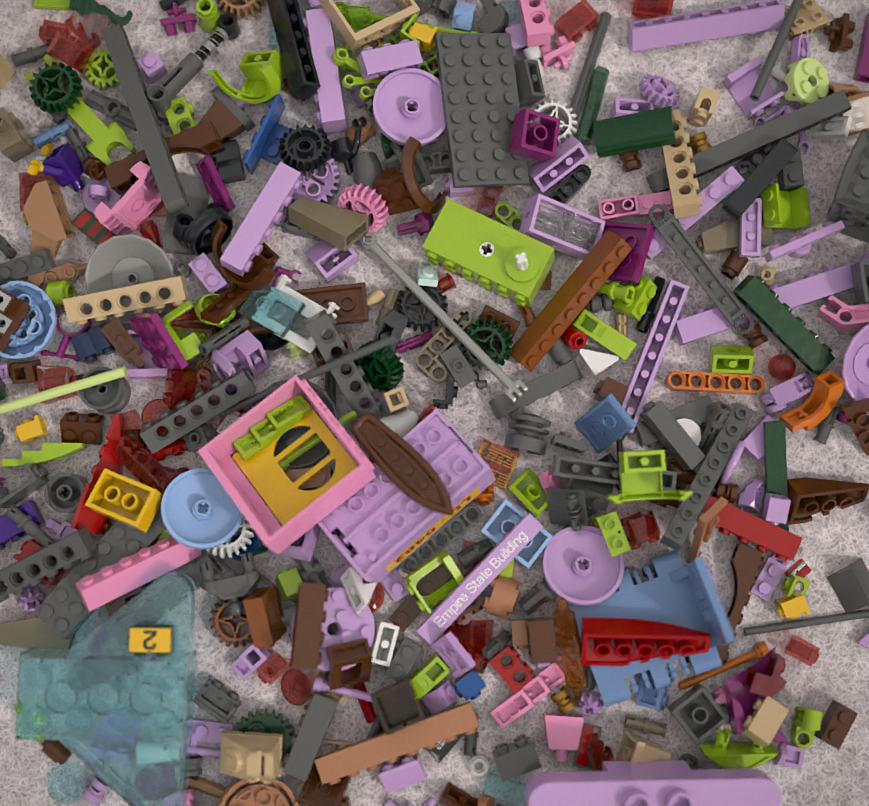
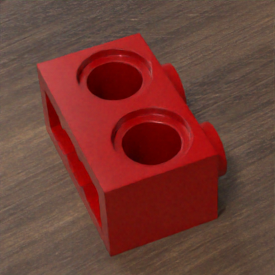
[489,645,534,694]

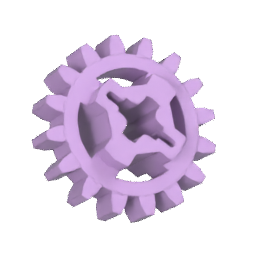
[638,74,680,108]

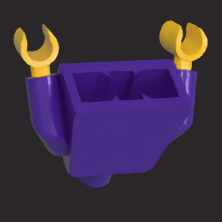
[27,142,85,192]

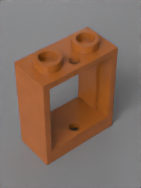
[243,585,287,649]

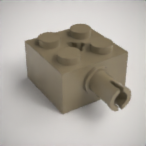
[0,107,34,163]

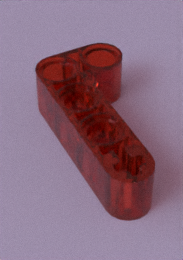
[114,435,190,495]

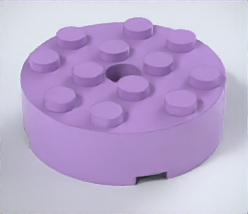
[290,587,375,671]

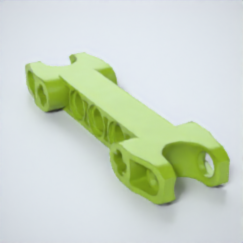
[23,54,137,166]

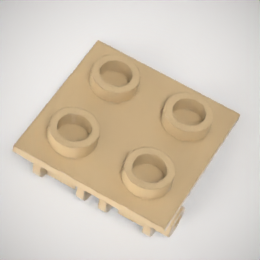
[784,0,830,39]

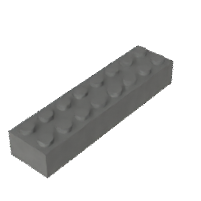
[33,505,165,640]

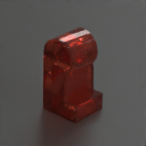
[194,367,220,402]

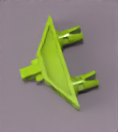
[698,728,780,769]

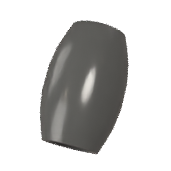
[353,152,383,194]

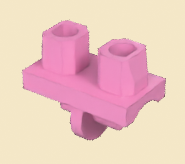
[540,35,576,71]

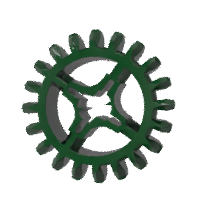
[29,62,84,115]
[460,317,514,371]
[354,340,405,392]

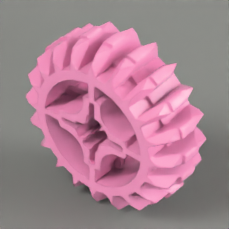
[337,183,389,233]

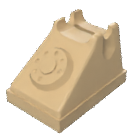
[615,729,671,763]
[220,730,283,784]

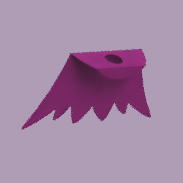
[723,647,790,745]

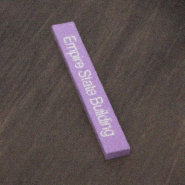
[416,512,544,645]

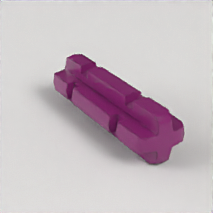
[396,331,433,354]

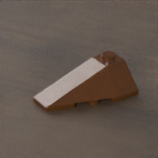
[787,477,869,525]

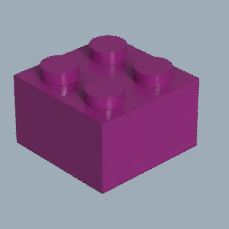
[510,108,560,163]

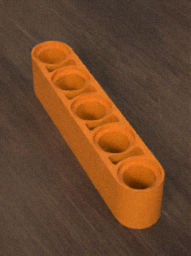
[665,371,765,395]

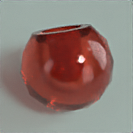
[767,354,796,381]

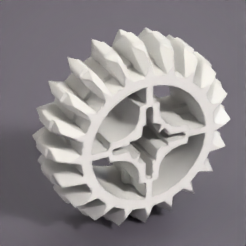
[530,98,578,146]
[206,515,254,558]

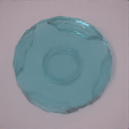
[47,762,89,804]

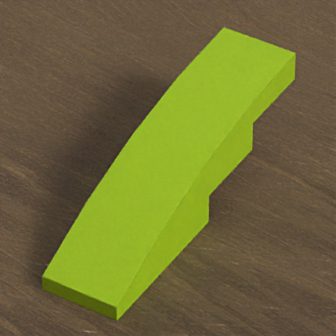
[233,394,311,461]
[1,443,87,468]

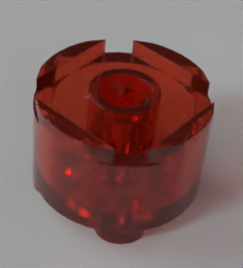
[46,28,94,73]
[618,509,661,550]

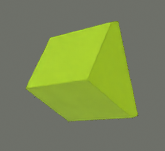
[507,468,548,517]

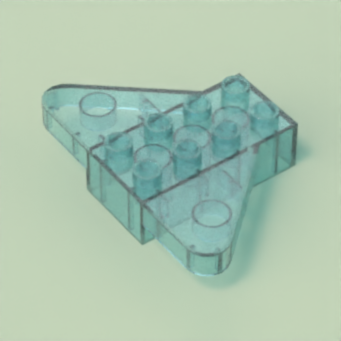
[16,571,197,806]

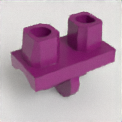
[160,2,197,36]

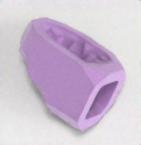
[736,479,765,513]

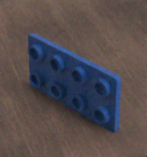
[243,94,290,175]

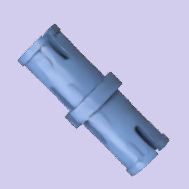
[32,120,72,149]

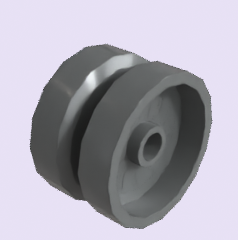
[79,367,131,414]

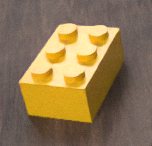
[85,468,163,533]

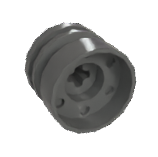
[504,413,551,456]

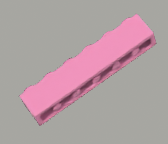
[75,536,202,612]

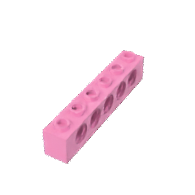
[518,0,554,47]

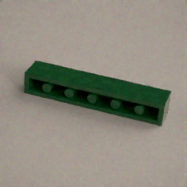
[732,275,835,375]

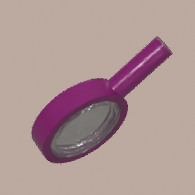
[55,307,91,359]

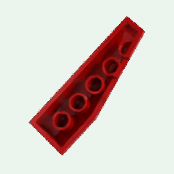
[70,413,125,535]
[581,617,711,666]

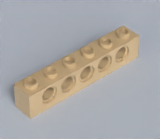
[662,109,702,219]
[63,275,189,325]

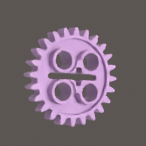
[291,148,340,204]

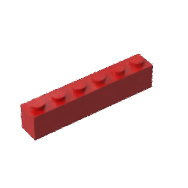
[681,486,803,562]

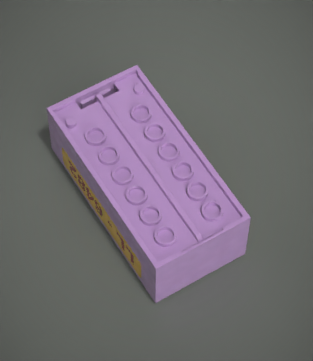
[318,408,496,584]

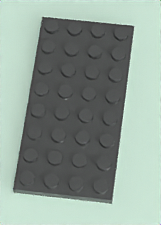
[434,33,530,188]

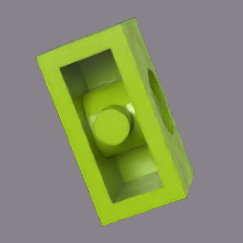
[708,345,754,374]

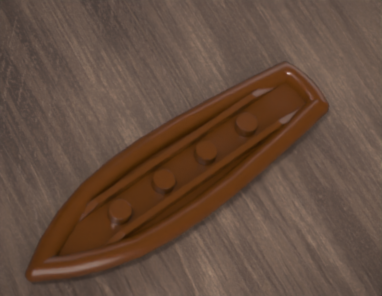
[350,412,454,516]

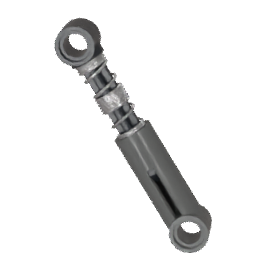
[147,12,240,112]

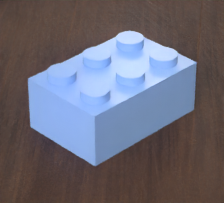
[480,499,553,569]

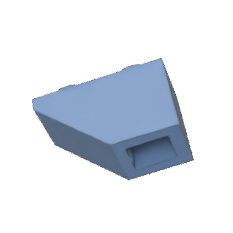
[451,0,477,32]

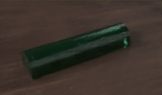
[575,65,610,146]

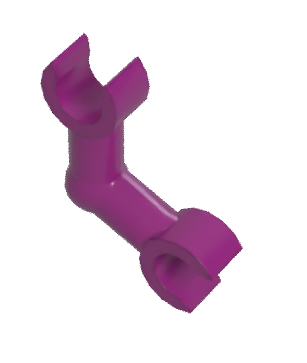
[267,266,301,290]

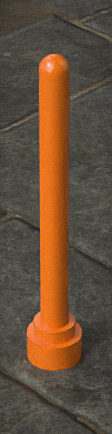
[678,641,769,690]

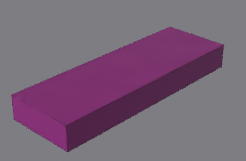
[196,155,235,213]

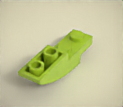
[571,308,638,361]
[409,652,451,699]

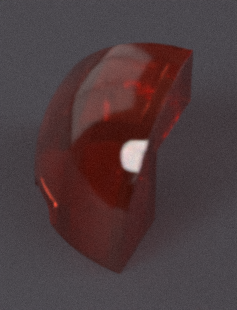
[444,620,494,674]

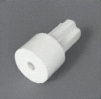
[523,46,545,78]

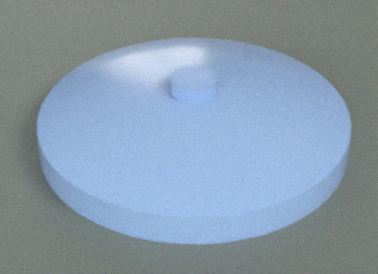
[161,468,243,550]

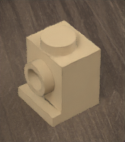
[384,386,410,414]

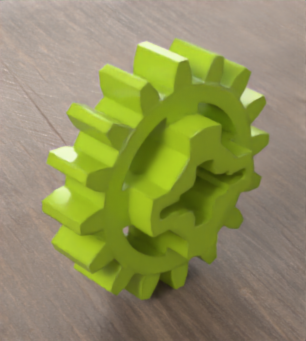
[84,47,120,90]

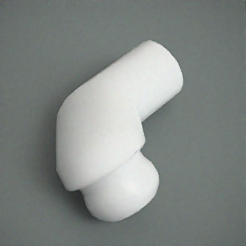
[770,56,787,83]

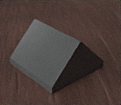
[827,558,869,613]

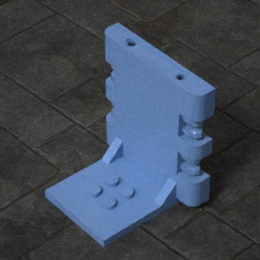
[566,550,736,707]

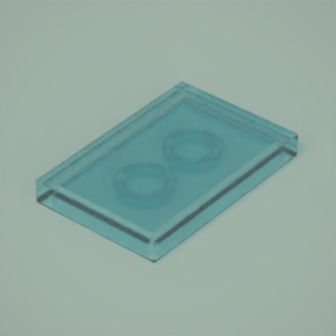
[238,285,306,338]

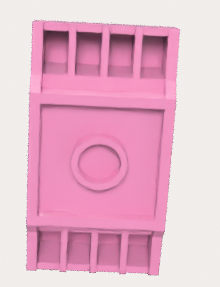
[93,161,162,235]

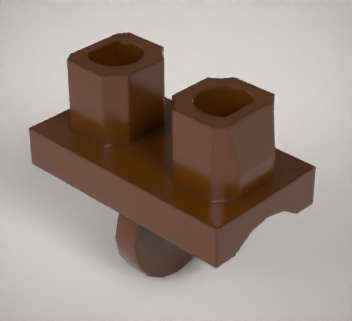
[823,13,856,53]

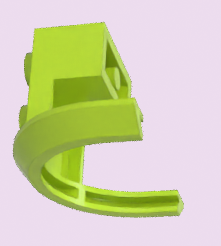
[207,49,285,104]
[161,298,208,361]
[606,450,693,504]

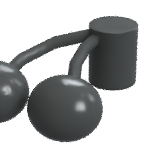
[474,371,488,390]

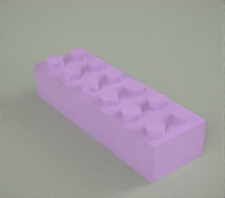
[303,8,348,135]

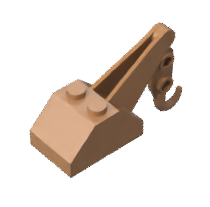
[23,180,87,288]

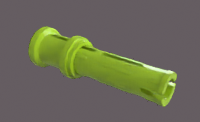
[597,282,635,303]

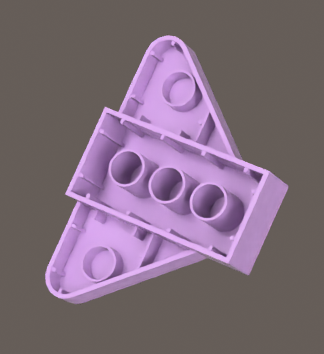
[524,760,782,806]

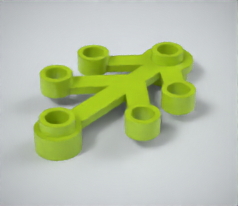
[332,45,386,100]

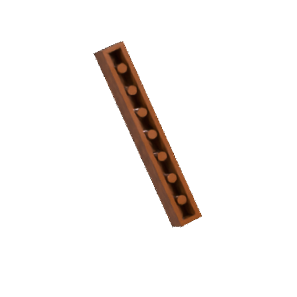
[509,230,632,372]

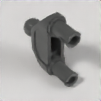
[199,552,260,616]

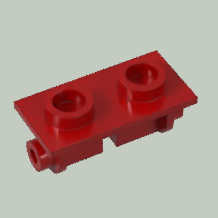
[146,436,188,462]

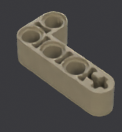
[415,308,473,384]

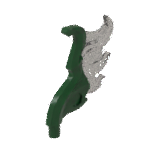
[69,0,133,47]

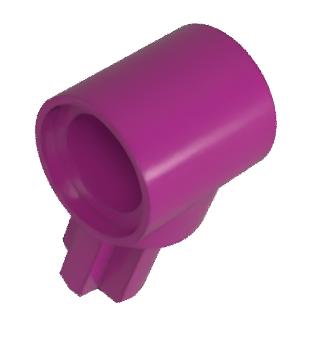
[397,212,434,236]

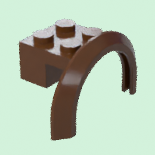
[372,136,447,216]
[211,219,279,291]

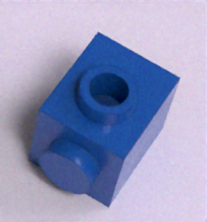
[454,668,486,701]

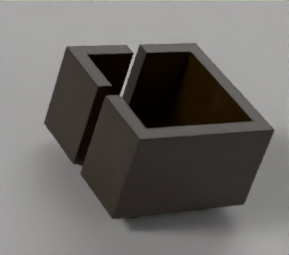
[371,677,426,735]

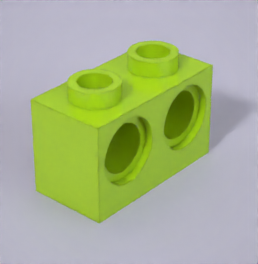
[165,96,199,135]

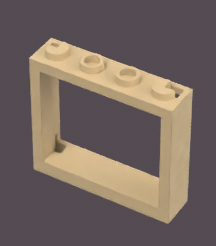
[318,0,420,51]

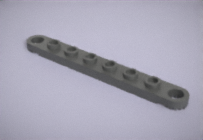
[648,204,754,334]

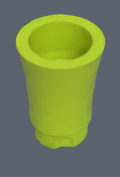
[196,0,222,34]

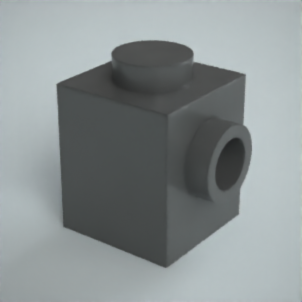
[183,424,217,452]

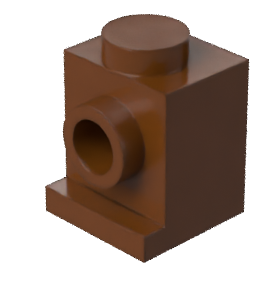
[9,359,43,384]

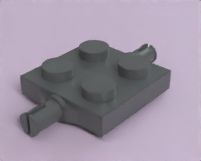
[382,141,434,190]

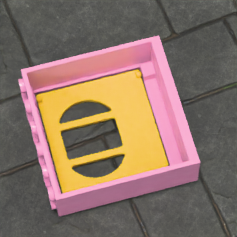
[198,375,377,554]

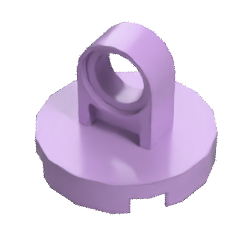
[82,177,122,214]

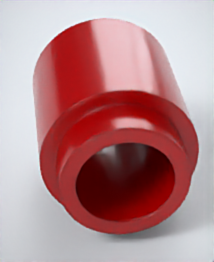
[560,325,587,350]

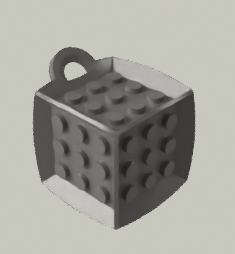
[826,129,869,243]

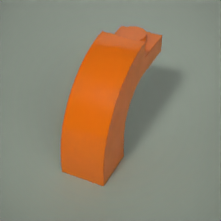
[779,370,845,433]

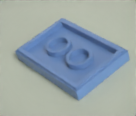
[574,393,637,454]

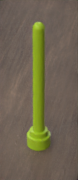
[279,410,357,472]

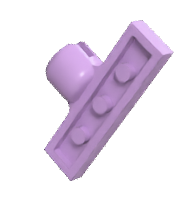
[764,220,845,263]

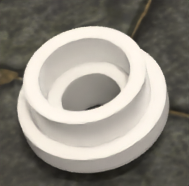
[469,755,489,776]

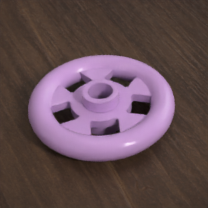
[719,440,745,484]

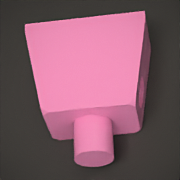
[543,712,584,762]

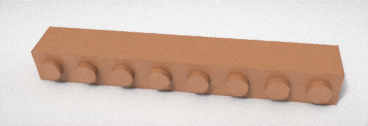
[314,701,479,785]

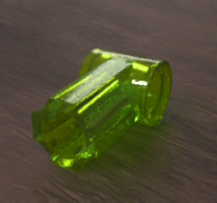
[335,2,371,25]

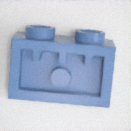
[635,669,673,711]

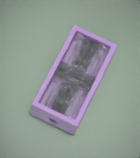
[519,193,605,261]

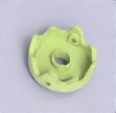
[784,57,829,108]

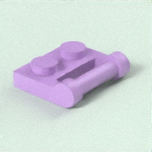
[430,632,476,678]
[189,719,234,758]

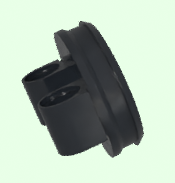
[173,203,233,255]

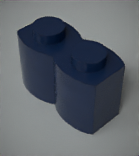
[70,323,115,364]

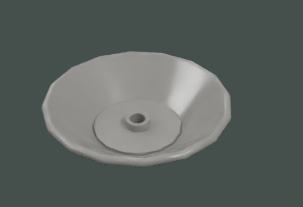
[84,234,174,325]

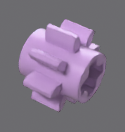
[17,587,44,611]
[578,690,604,716]

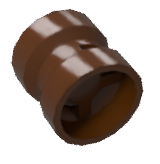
[619,151,642,173]
[82,157,107,181]
[742,323,768,349]
[713,480,738,503]

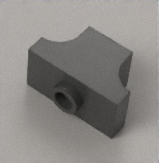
[440,345,478,389]

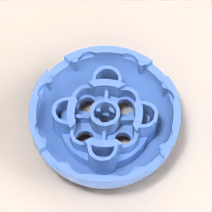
[0,281,57,359]

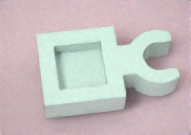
[416,262,438,287]

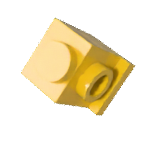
[408,22,439,54]
[14,415,49,443]
[775,591,811,619]

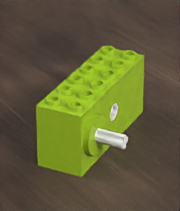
[422,199,555,307]

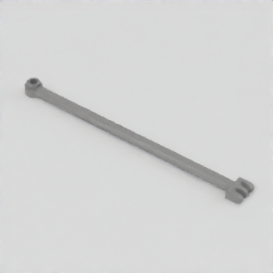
[361,233,529,403]

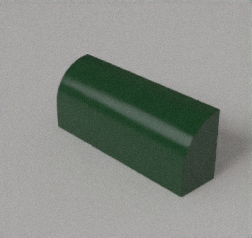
[594,106,676,158]

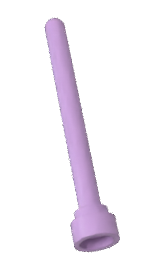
[313,675,373,703]

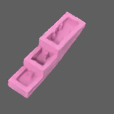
[490,662,568,729]

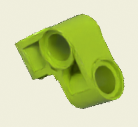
[790,706,823,749]

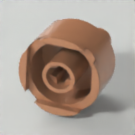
[483,575,523,621]

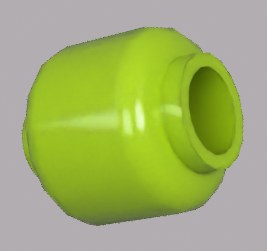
[44,280,75,306]

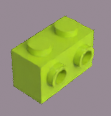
[613,276,658,321]

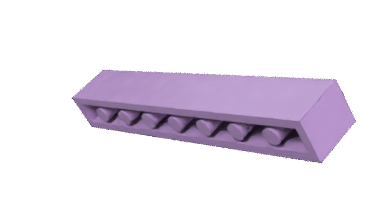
[628,0,785,52]
[621,279,690,435]

